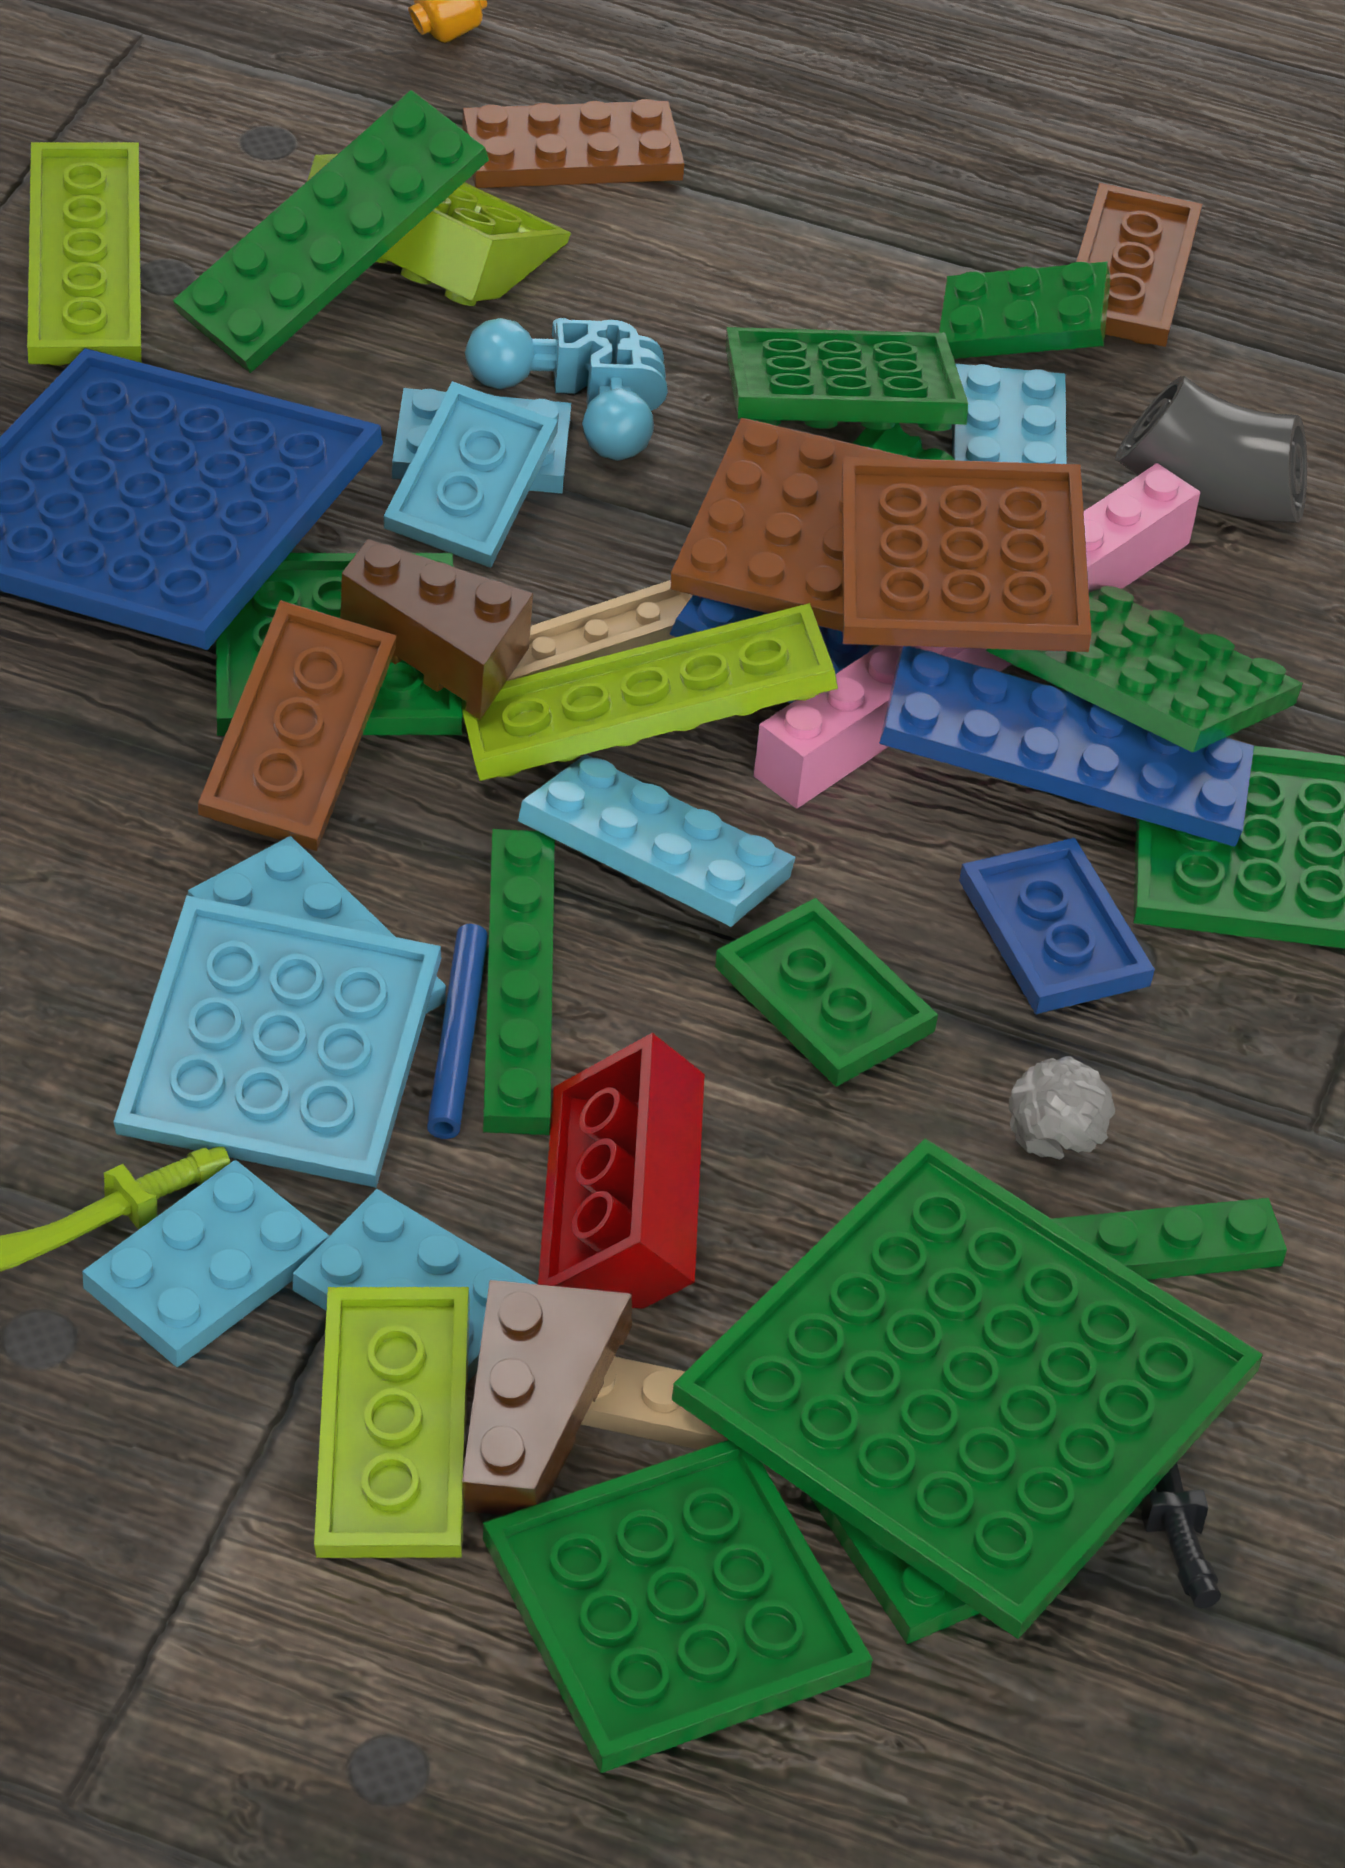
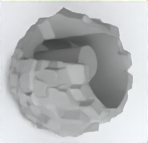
[1009,1056,1115,1160]

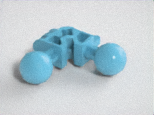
[465,318,668,461]

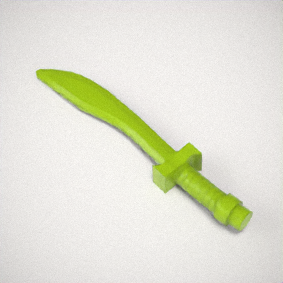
[0,1147,230,1272]

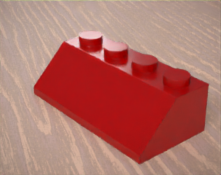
[538,1033,705,1309]

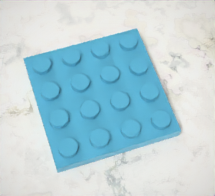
[114,895,441,1188]

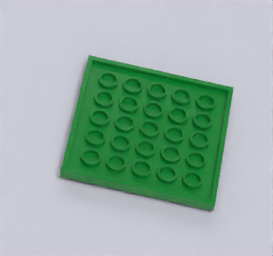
[672,1138,1263,1639]

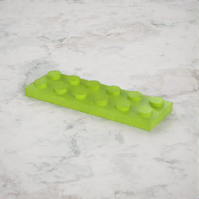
[27,142,142,366]
[461,603,838,781]

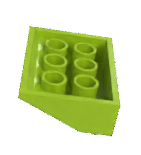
[307,154,571,306]

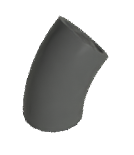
[1115,376,1307,523]

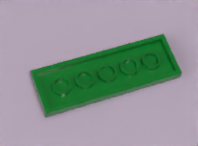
[173,90,489,373]

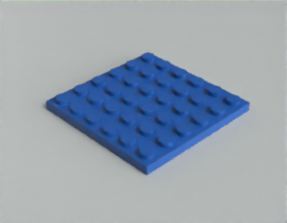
[0,348,383,650]

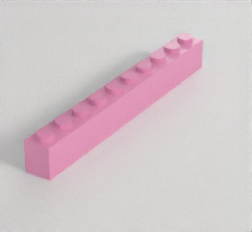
[753,463,1201,809]

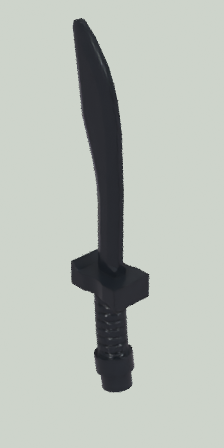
[1141,1462,1221,1609]

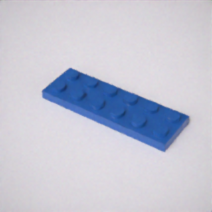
[879,646,1254,847]

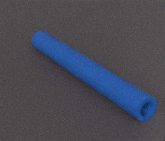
[427,924,488,1139]

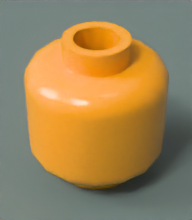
[408,0,487,43]

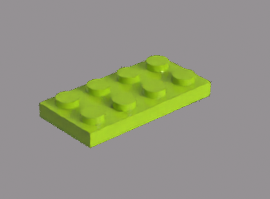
[314,1287,470,1558]

